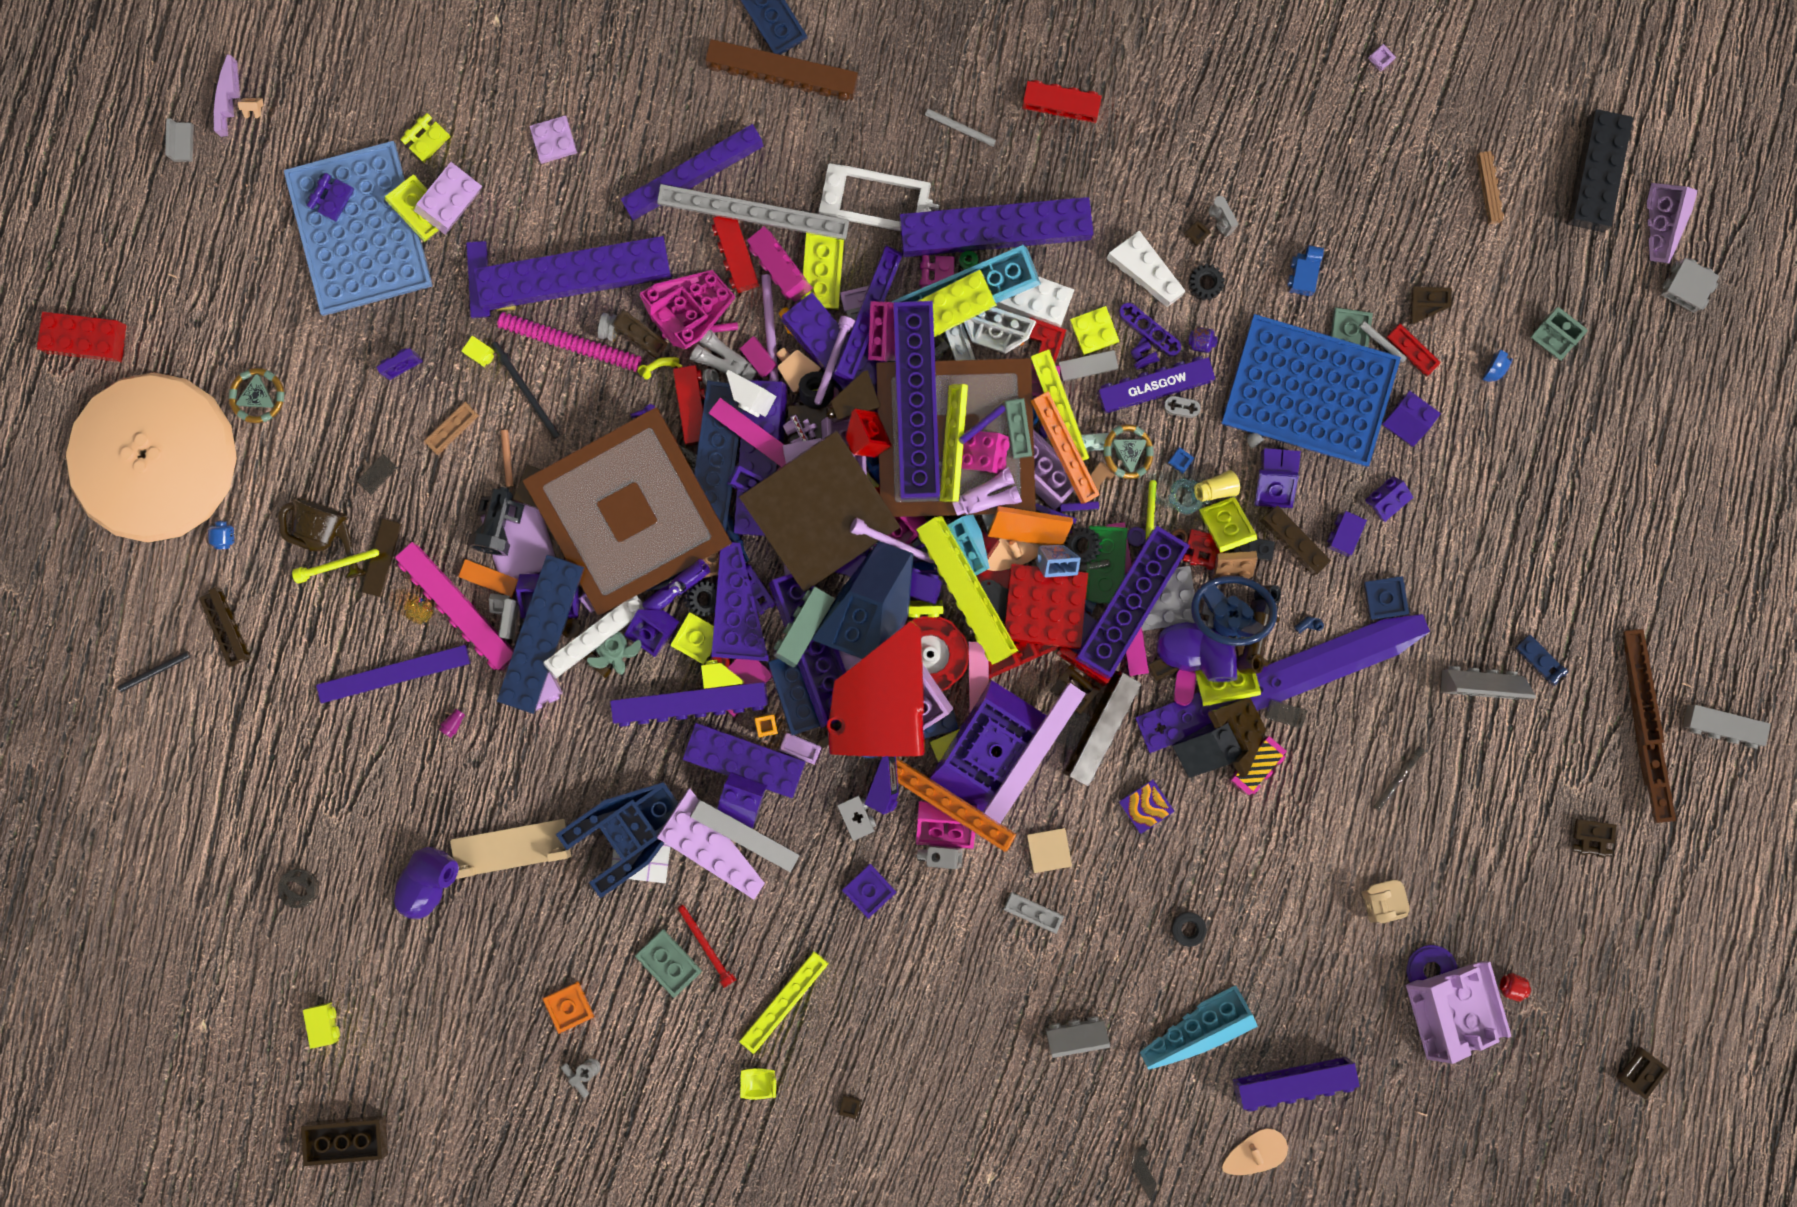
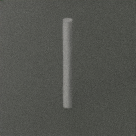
[925,109,996,147]

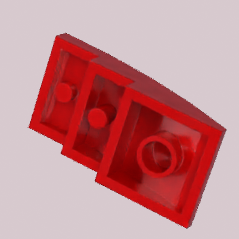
[989,641,1060,679]

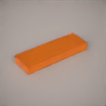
[458,559,518,598]

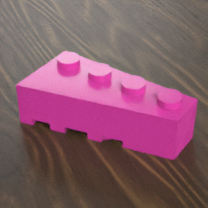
[747,226,813,302]

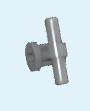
[561,1058,601,1098]

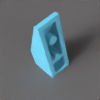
[947,515,990,576]

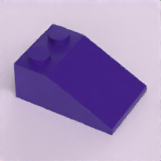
[718,773,767,829]

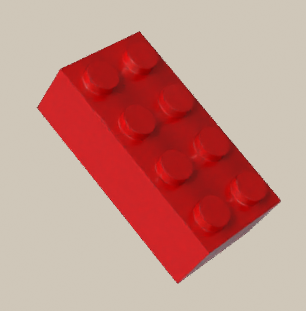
[37,312,127,362]

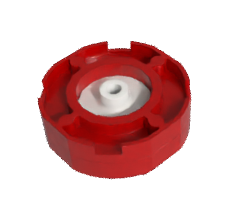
[912,616,969,691]

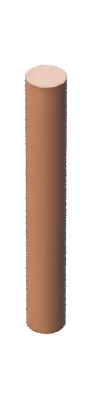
[500,430,514,487]

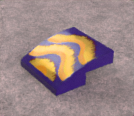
[1119,779,1175,834]

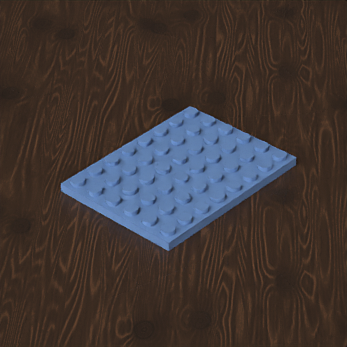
[284,141,433,316]

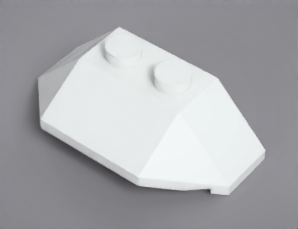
[964,307,1036,354]

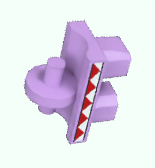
[783,415,817,444]

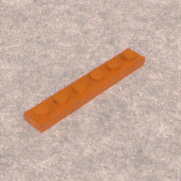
[1030,391,1100,504]

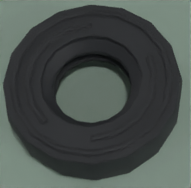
[1171,912,1207,947]

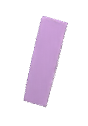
[214,55,240,137]

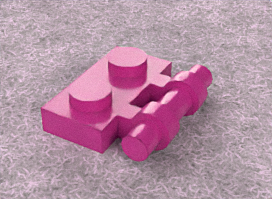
[919,255,954,289]

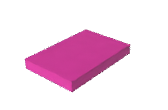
[709,659,772,717]

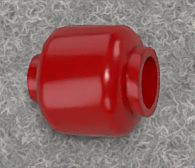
[1499,973,1531,1002]

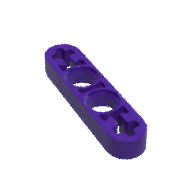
[1119,303,1181,357]

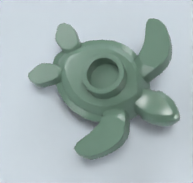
[587,625,641,675]

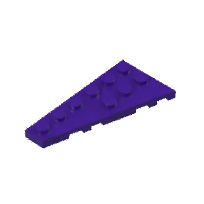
[711,542,769,661]

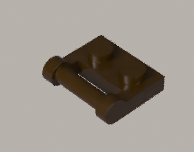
[1049,665,1100,715]
[1616,1046,1669,1100]

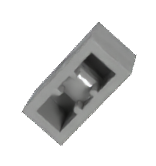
[837,795,876,841]

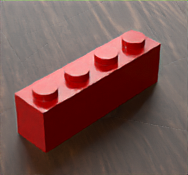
[1022,80,1102,123]
[711,216,759,293]
[673,365,705,446]

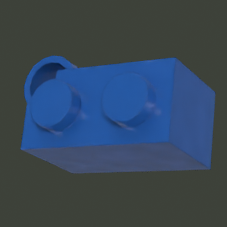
[1287,245,1324,296]

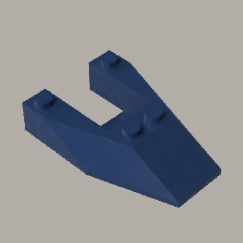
[556,782,678,898]

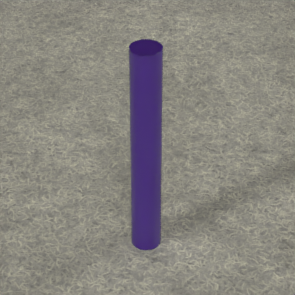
[959,405,1006,444]

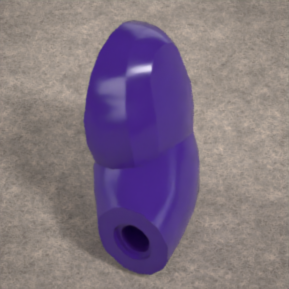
[1156,622,1237,682]
[394,847,459,919]

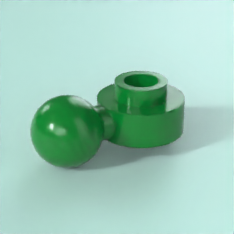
[959,251,979,270]

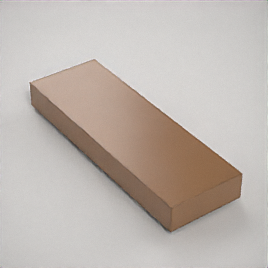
[424,402,479,455]

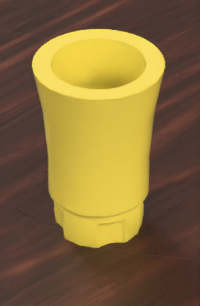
[1194,470,1240,502]

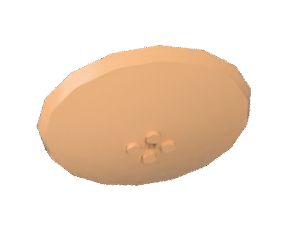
[66,372,237,542]

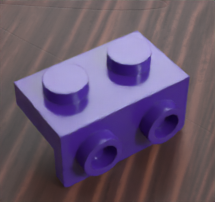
[1365,476,1414,522]

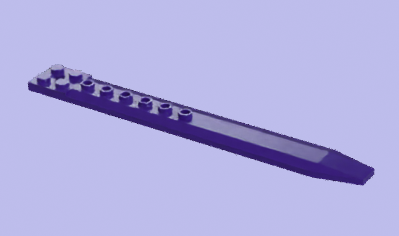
[1135,614,1430,753]

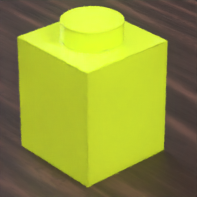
[462,336,495,367]

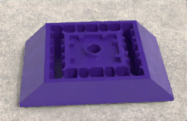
[929,680,1047,812]

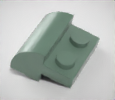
[1530,307,1588,361]

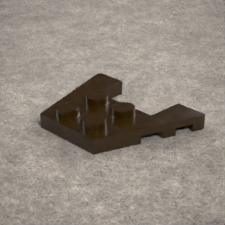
[1208,697,1266,777]

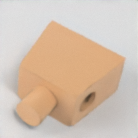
[776,348,822,395]

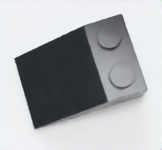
[1172,721,1243,778]

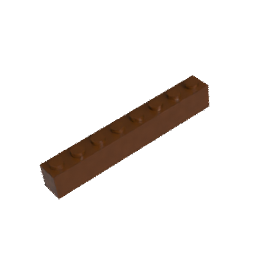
[705,39,858,101]

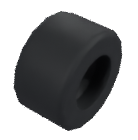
[799,371,834,409]

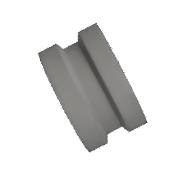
[598,313,618,342]

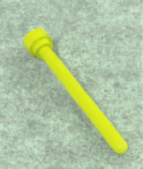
[1145,480,1157,541]
[292,549,379,584]

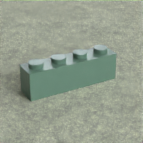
[773,587,835,667]

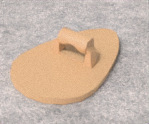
[987,538,1041,571]
[1222,1128,1288,1175]

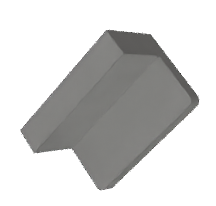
[165,118,194,162]

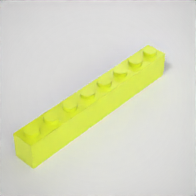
[916,516,1018,665]

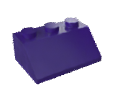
[516,574,579,618]

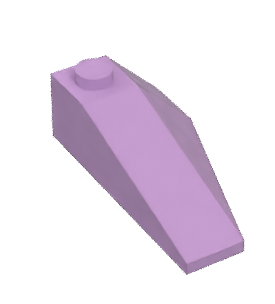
[1647,183,1698,264]

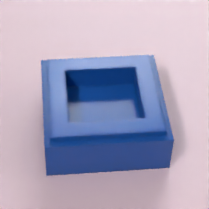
[1168,447,1194,474]

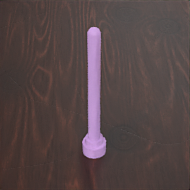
[814,316,855,405]
[850,518,934,563]

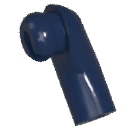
[1294,616,1324,634]

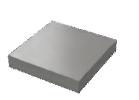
[499,599,519,640]

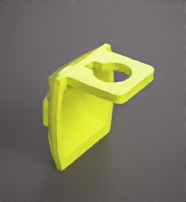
[740,1068,776,1099]

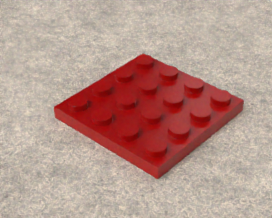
[1005,564,1088,649]

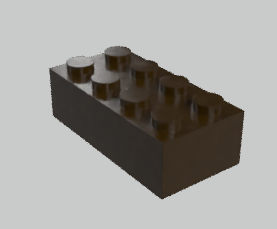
[301,1115,388,1166]

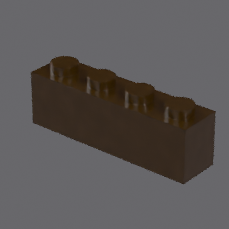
[1260,505,1331,576]

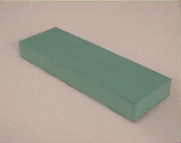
[1004,398,1032,459]

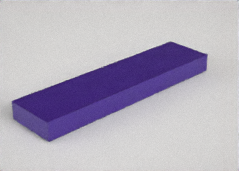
[467,241,491,319]

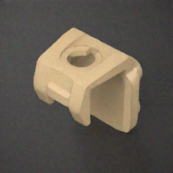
[1361,880,1409,923]

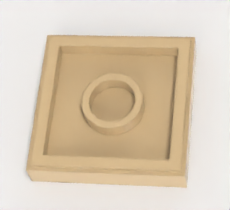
[1027,828,1072,873]

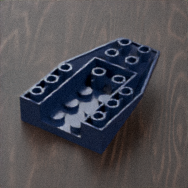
[811,541,914,659]

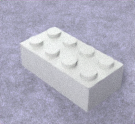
[996,277,1074,327]

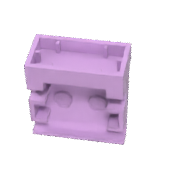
[1406,961,1512,1064]

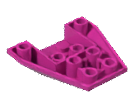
[640,270,735,349]

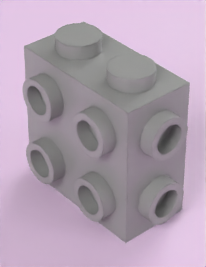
[1661,258,1719,313]

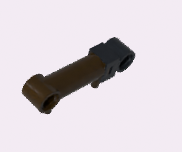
[1237,585,1281,674]

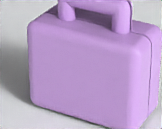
[481,501,555,579]

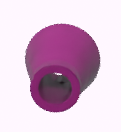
[438,709,465,738]

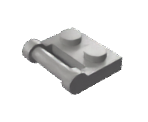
[1208,196,1238,237]

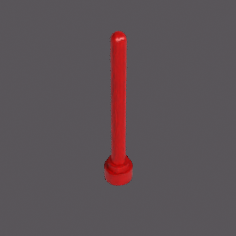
[678,905,737,988]

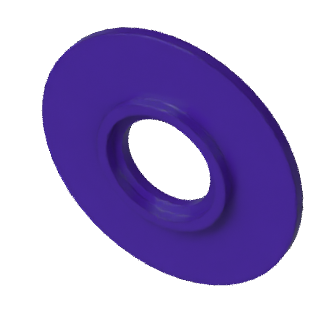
[1406,945,1458,983]

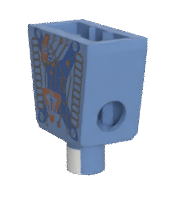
[1036,545,1081,577]

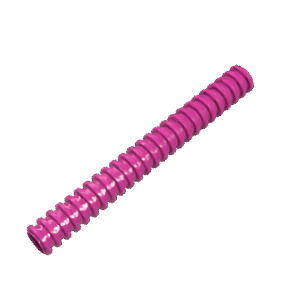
[497,312,641,372]

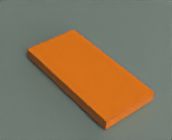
[988,506,1073,546]

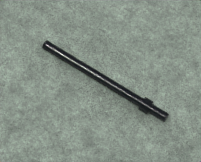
[491,341,560,439]

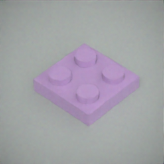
[530,115,577,164]

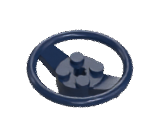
[1191,576,1277,646]

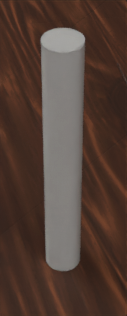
[1359,321,1407,363]

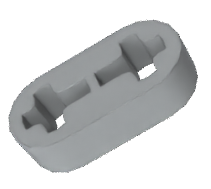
[1164,396,1201,418]

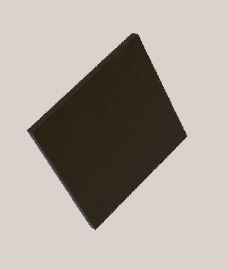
[738,430,900,592]

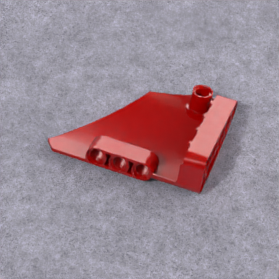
[827,621,925,756]

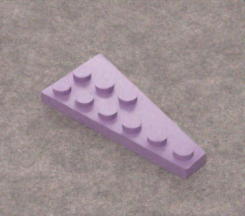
[657,788,765,899]

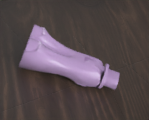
[952,467,1022,516]

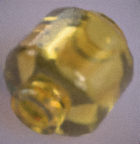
[403,596,434,625]

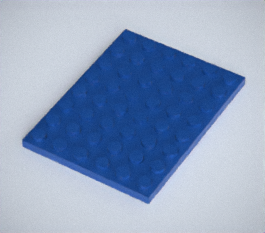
[1221,314,1401,467]

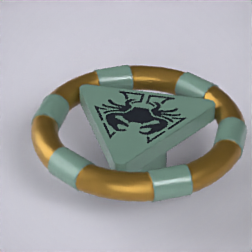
[228,368,285,423]
[1103,424,1154,479]

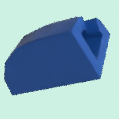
[1482,350,1513,382]

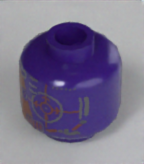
[1189,327,1218,353]

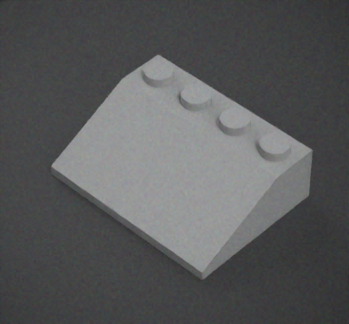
[1440,666,1536,700]

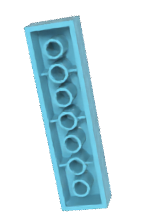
[892,245,1041,303]

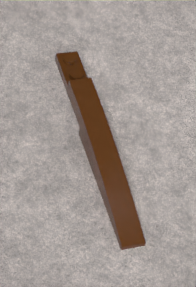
[1623,629,1676,823]

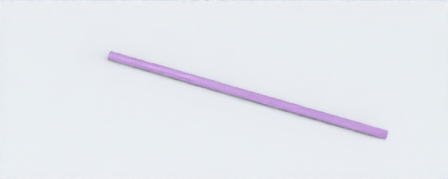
[761,274,791,576]

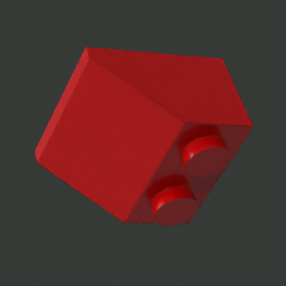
[846,409,892,457]

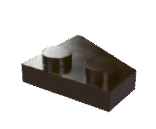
[1410,287,1452,324]

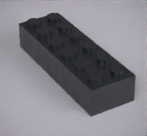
[1566,109,1634,232]

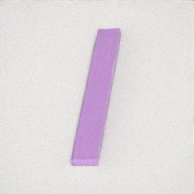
[983,683,1086,823]

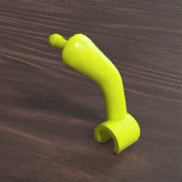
[638,357,683,380]

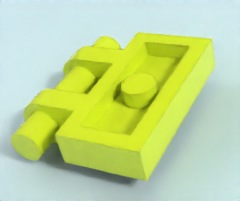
[400,113,451,163]

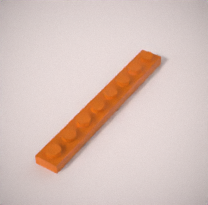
[896,757,1016,852]

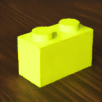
[303,1003,340,1049]

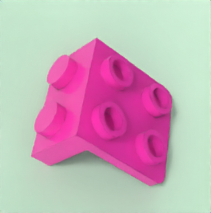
[961,430,1009,475]

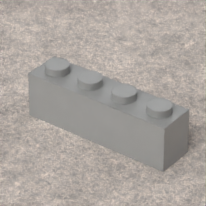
[1683,705,1771,749]

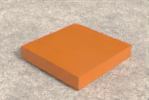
[542,981,594,1034]

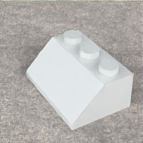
[726,370,777,417]

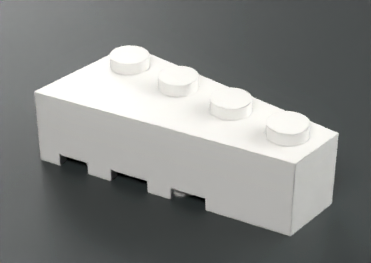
[1107,231,1185,307]

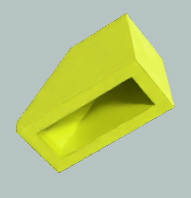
[701,660,744,689]

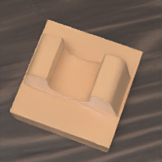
[238,98,263,118]

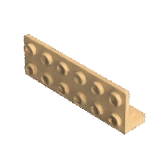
[450,819,571,879]

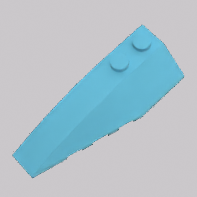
[1140,985,1258,1069]

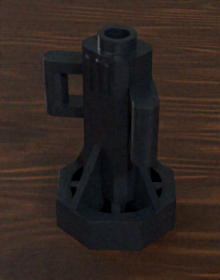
[467,486,525,556]

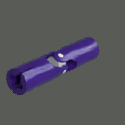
[642,559,710,610]

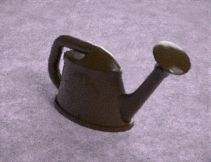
[278,497,366,579]

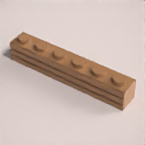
[1476,151,1504,225]

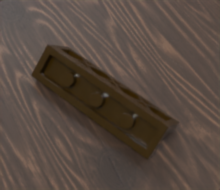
[199,587,251,668]

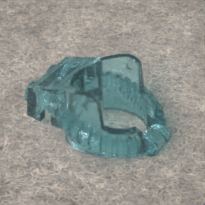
[1168,479,1210,515]

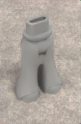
[690,330,757,380]

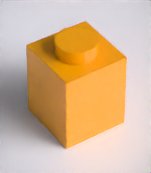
[754,713,778,737]

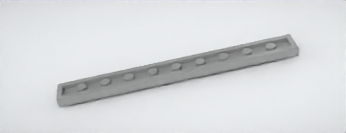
[657,184,849,240]

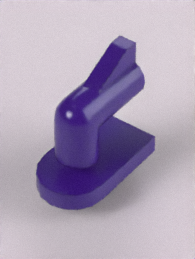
[1131,337,1160,370]

